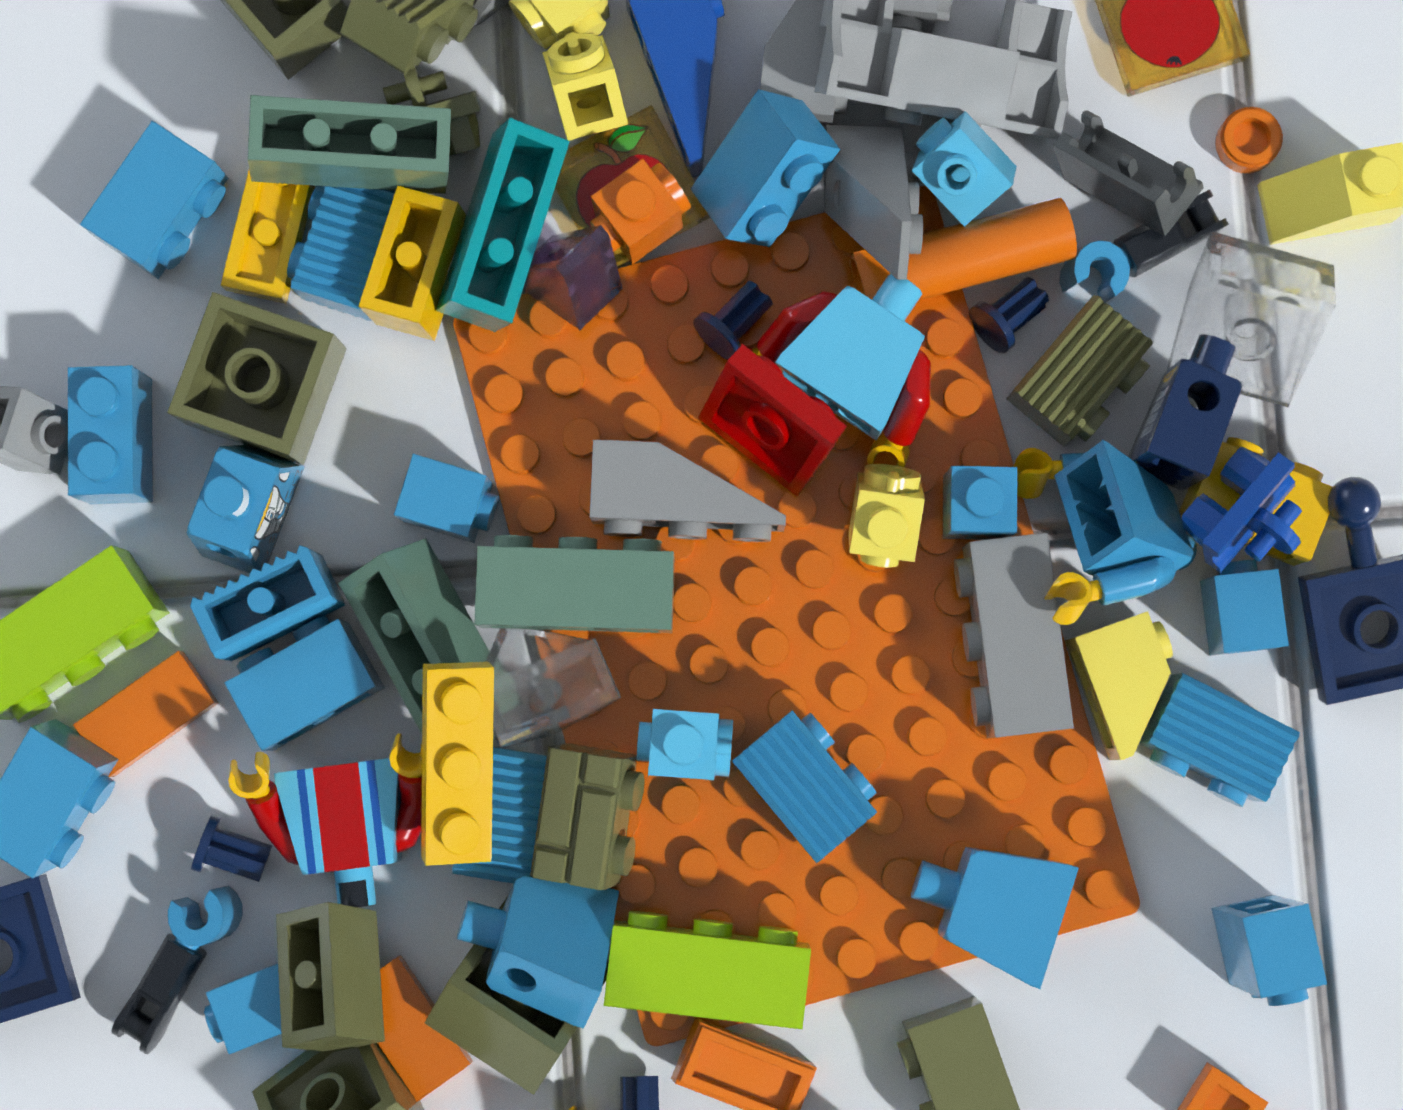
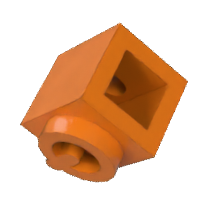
[590,159,691,265]

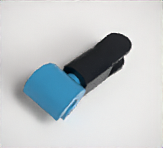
[1059,190,1229,303]
[111,886,243,1054]

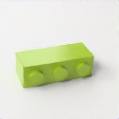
[0,545,170,723]
[603,911,811,1030]

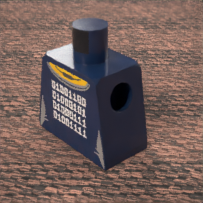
[1128,334,1242,491]

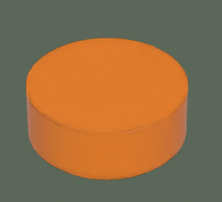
[1215,107,1283,174]

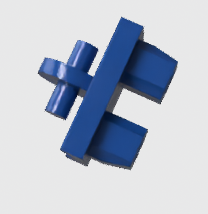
[1181,447,1302,573]

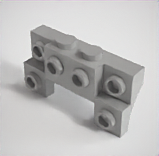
[814,0,1073,139]

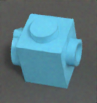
[912,111,1017,227]
[637,709,733,780]

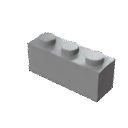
[954,533,1074,738]

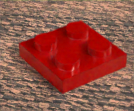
[698,344,847,496]

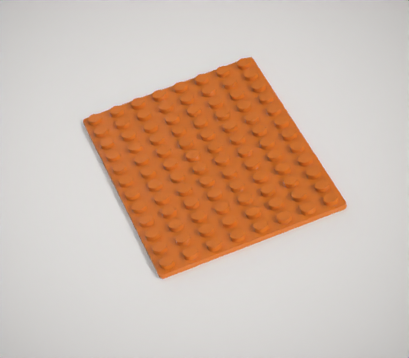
[453,186,1140,1046]

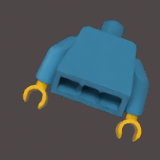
[1013,440,1197,625]

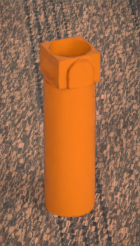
[849,198,1077,300]

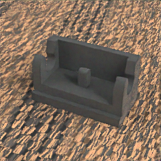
[1053,110,1204,236]

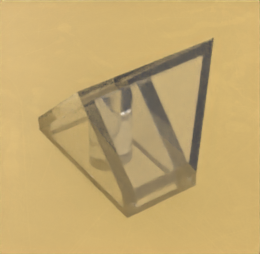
[485,629,621,748]

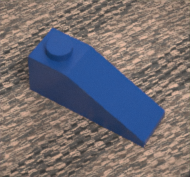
[626,0,725,179]

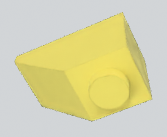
[1257,142,1403,245]
[1065,611,1173,760]

